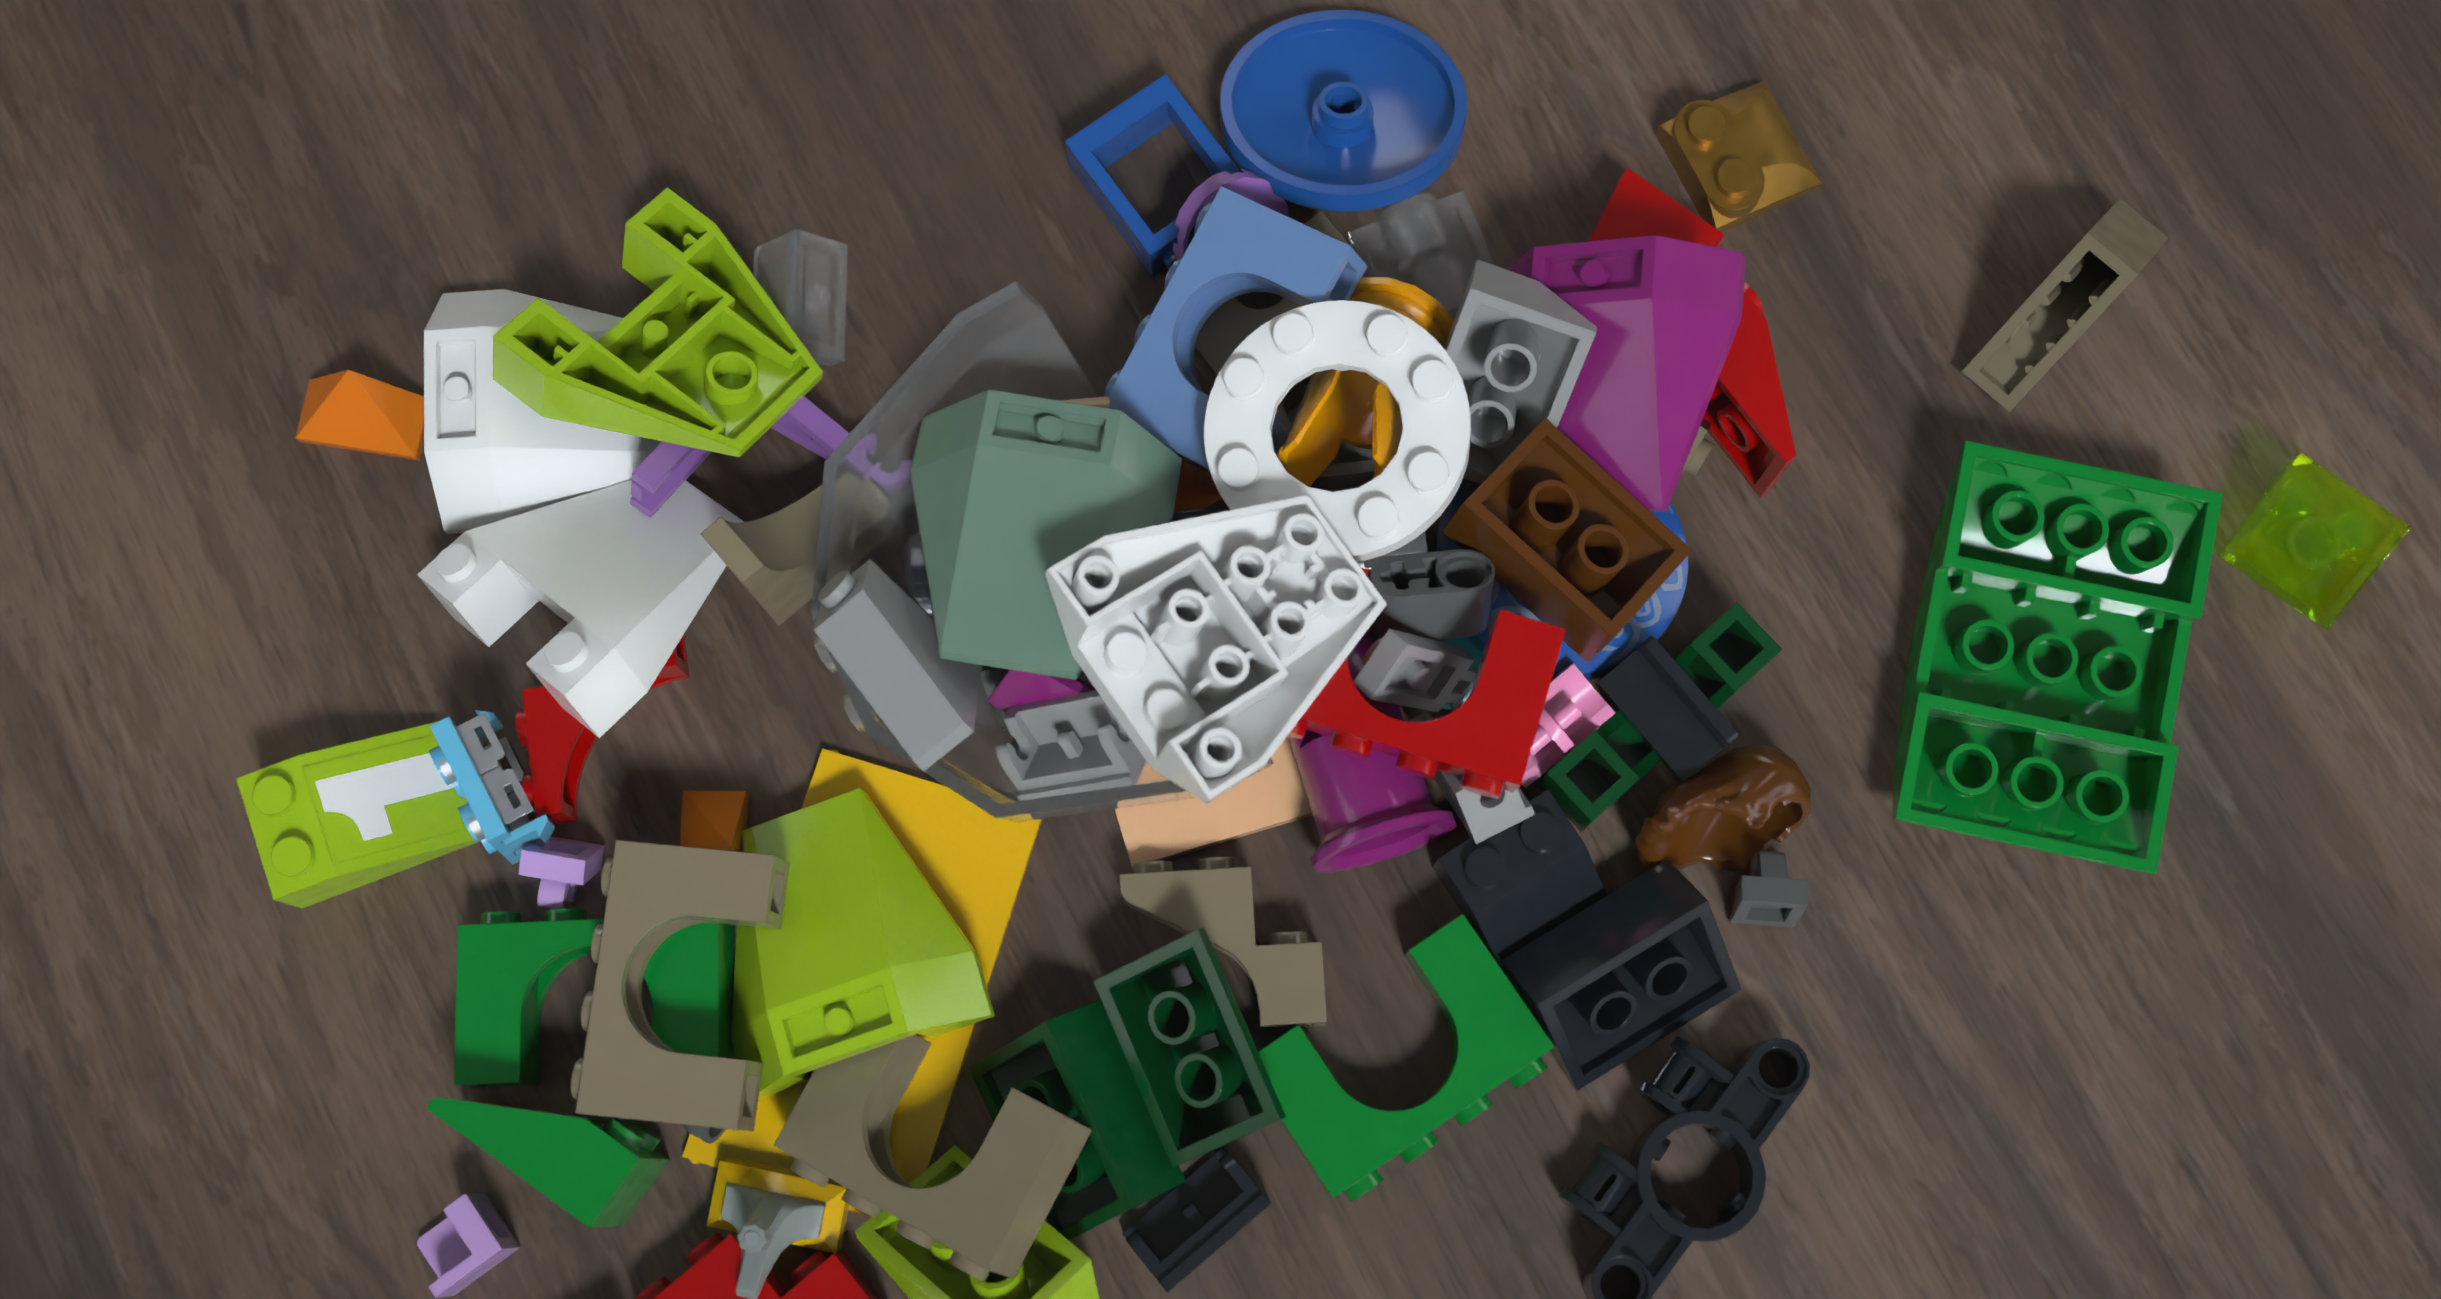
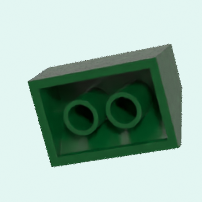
[1093,928,1286,1168]
[969,1000,1186,1241]

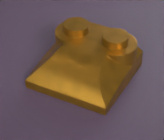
[1655,81,1822,233]

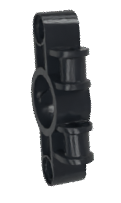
[1558,1036,1810,1299]

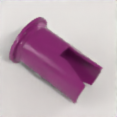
[1288,627,1457,873]

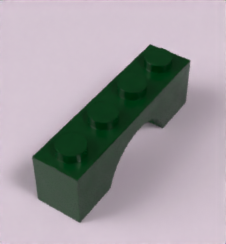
[1538,602,1783,833]

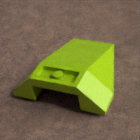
[731,788,995,1099]

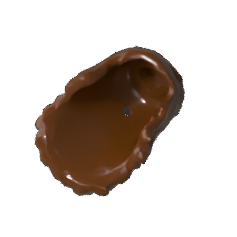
[1635,744,1811,876]

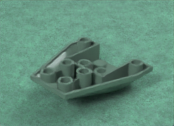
[911,389,1182,680]

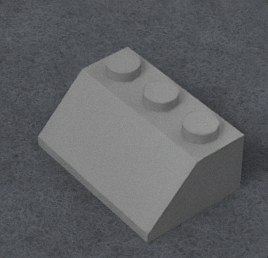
[1444,259,1597,484]

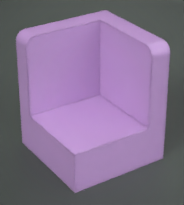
[417,1193,521,1298]

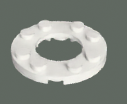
[1204,300,1471,562]

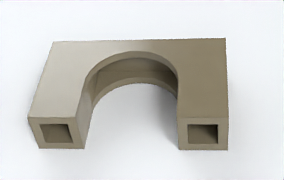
[571,840,790,1131]
[773,1034,1092,1281]

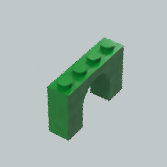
[454,909,734,1088]
[1258,914,1554,1202]

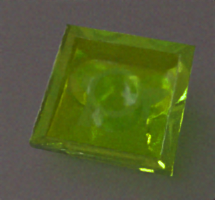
[2217,452,2412,631]

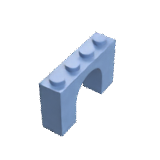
[1104,186,1368,474]

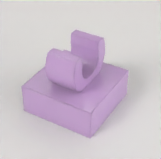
[518,836,604,909]

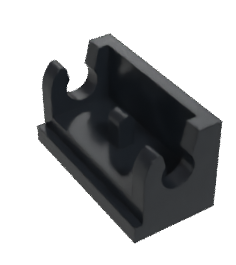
[1122,1147,1271,1293]

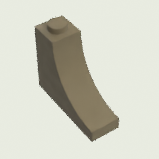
[1961,198,2169,412]
[700,467,894,626]

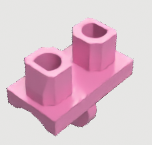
[1521,662,1615,788]

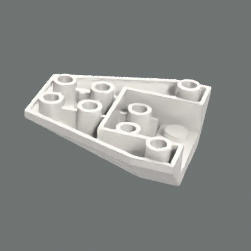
[424,289,662,534]
[1045,495,1387,804]

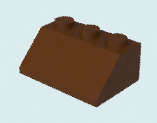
[1442,418,1693,663]

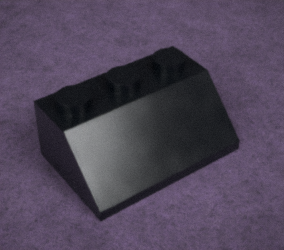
[1502,859,1742,1091]

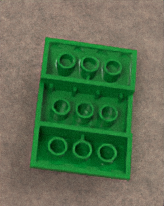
[1892,441,2223,875]

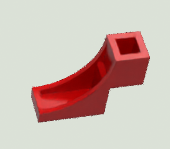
[516,635,690,825]
[636,1232,881,1299]

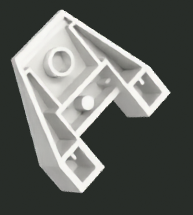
[417,480,744,738]

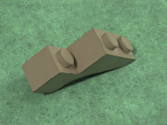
[1120,857,1327,1030]

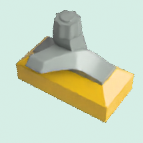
[707,1156,849,1299]

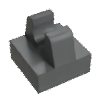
[1729,851,1809,928]

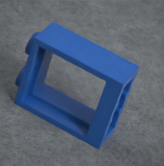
[1065,74,1240,277]

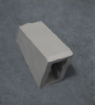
[814,559,982,771]

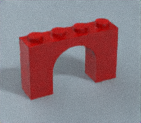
[1287,567,1566,799]

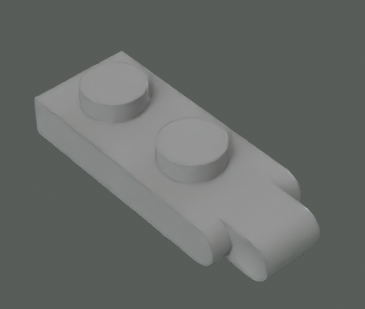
[1353,629,1478,712]

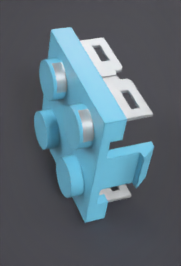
[429,710,555,864]

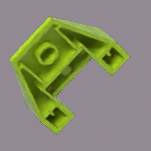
[493,187,823,457]

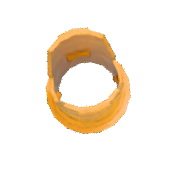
[1278,277,1454,487]

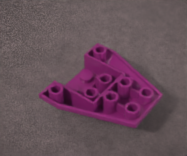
[1506,235,1746,512]

